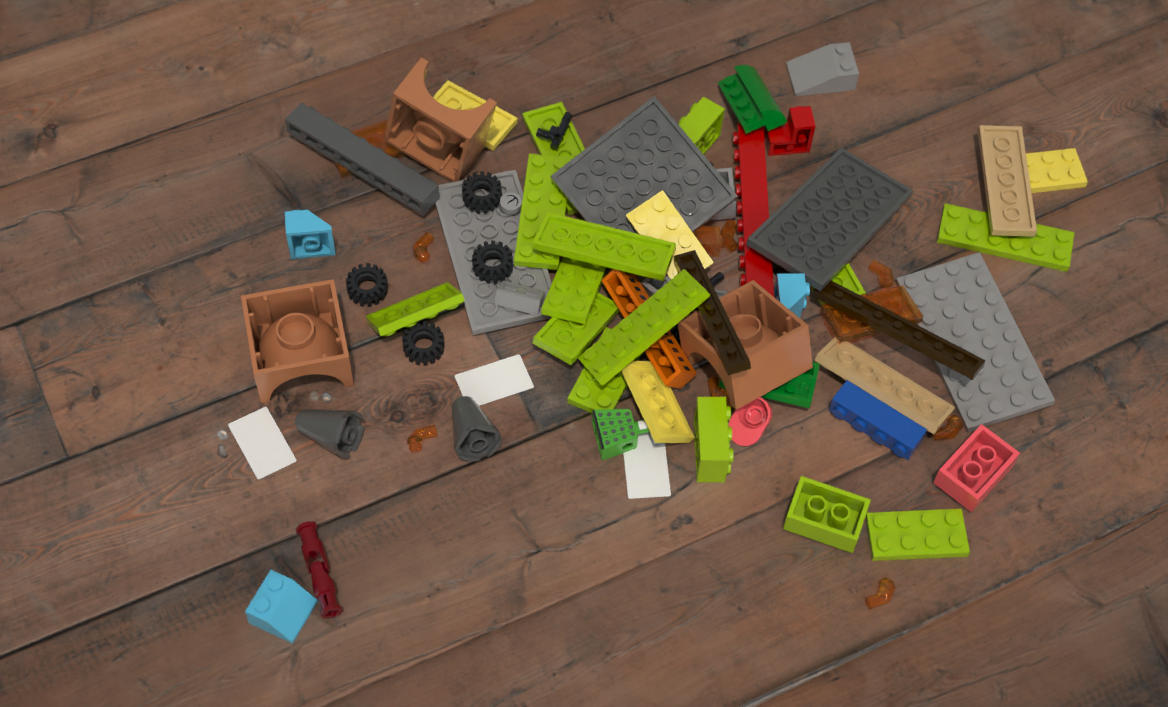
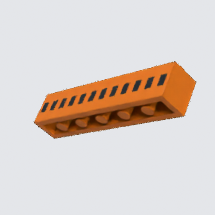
[602,269,697,389]

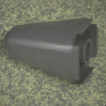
[451,396,501,461]
[295,409,364,458]

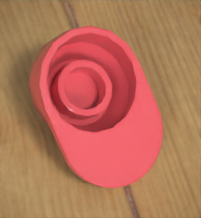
[728,397,773,446]

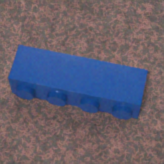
[829,380,927,460]

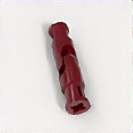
[296,521,343,619]

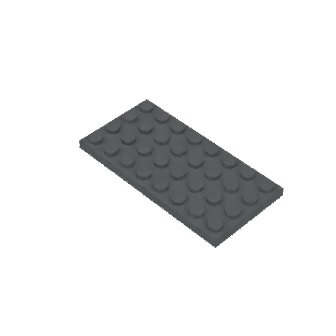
[746,147,913,291]

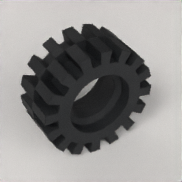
[462,171,502,214]
[472,240,513,284]
[346,263,388,307]
[402,321,445,366]

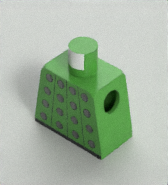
[591,409,649,460]

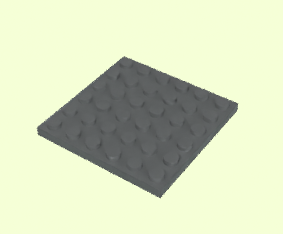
[550,96,738,276]

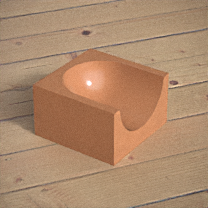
[384,57,497,182]
[241,279,354,403]
[677,280,813,410]

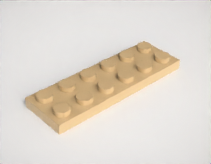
[978,125,1037,236]
[814,335,955,434]

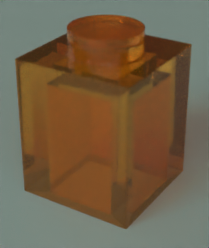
[693,226,725,257]

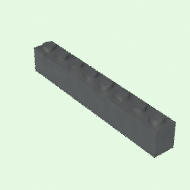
[285,103,439,215]

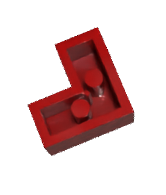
[764,106,816,156]

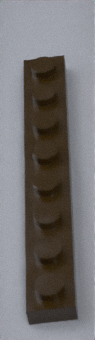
[674,250,751,375]
[812,280,986,380]

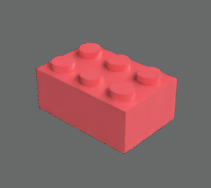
[933,424,1020,513]

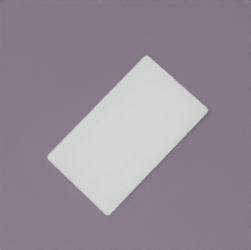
[455,354,534,406]
[228,407,297,479]
[623,433,671,499]

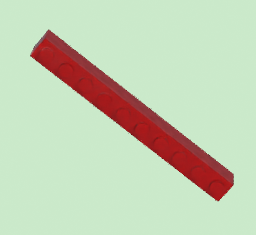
[732,123,774,297]

